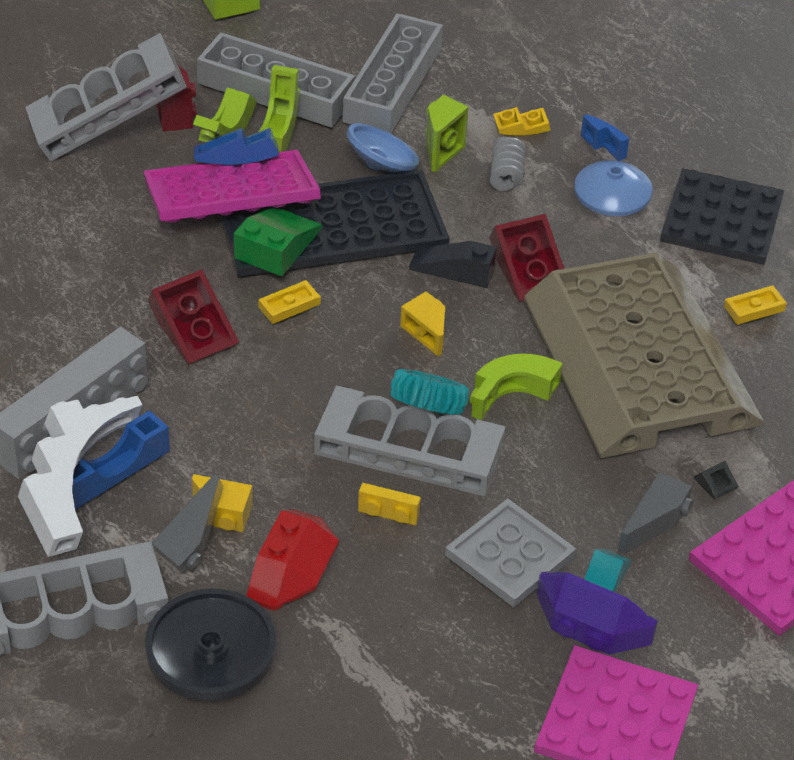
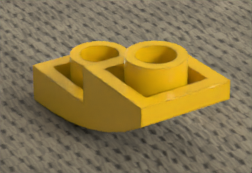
[493,107,551,135]

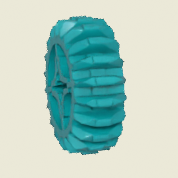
[390,369,469,415]

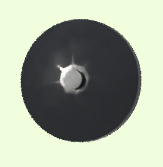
[145,588,276,701]

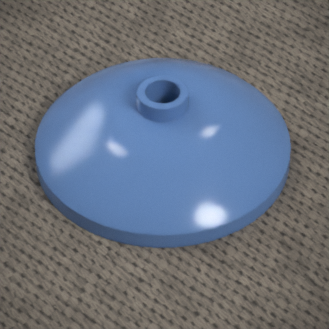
[347,123,419,172]
[574,160,653,216]

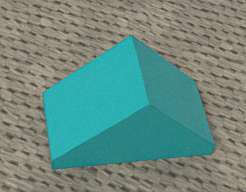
[585,548,632,593]

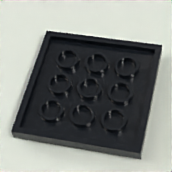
[660,168,784,265]

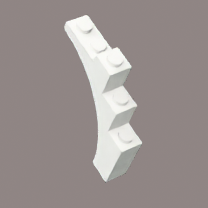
[18,396,142,557]

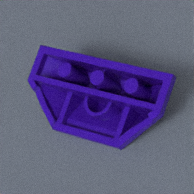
[537,572,658,655]

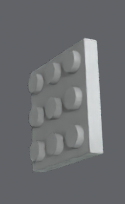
[445,498,576,607]

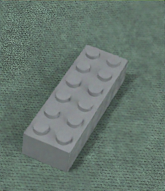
[343,13,443,134]
[197,32,355,128]
[0,327,148,479]

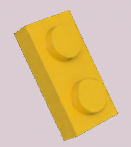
[258,280,321,324]
[724,285,787,325]
[358,483,421,526]

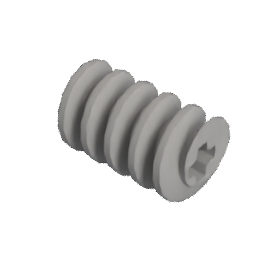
[490,137,526,191]

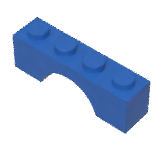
[72,410,170,509]

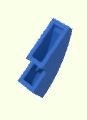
[194,128,279,165]

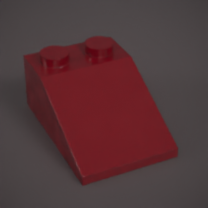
[156,64,197,132]
[489,214,564,302]
[148,269,239,365]

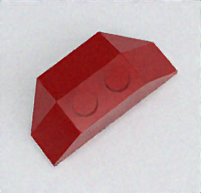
[246,509,339,611]

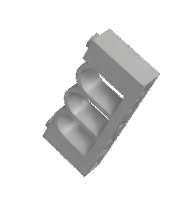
[25,33,187,162]
[314,385,506,496]
[0,541,168,655]

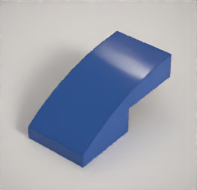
[581,114,629,161]

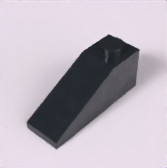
[409,241,497,288]

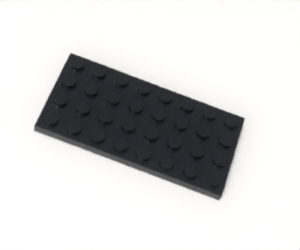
[219,169,450,277]

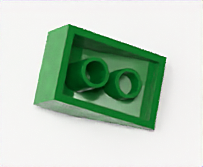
[234,207,322,276]

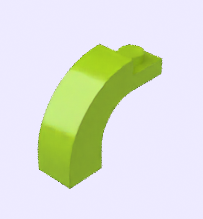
[259,65,300,152]
[193,87,257,142]
[470,354,563,420]

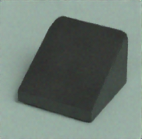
[693,461,739,499]

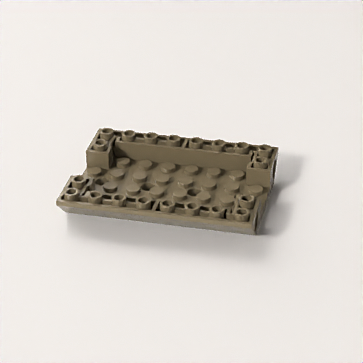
[524,252,764,458]

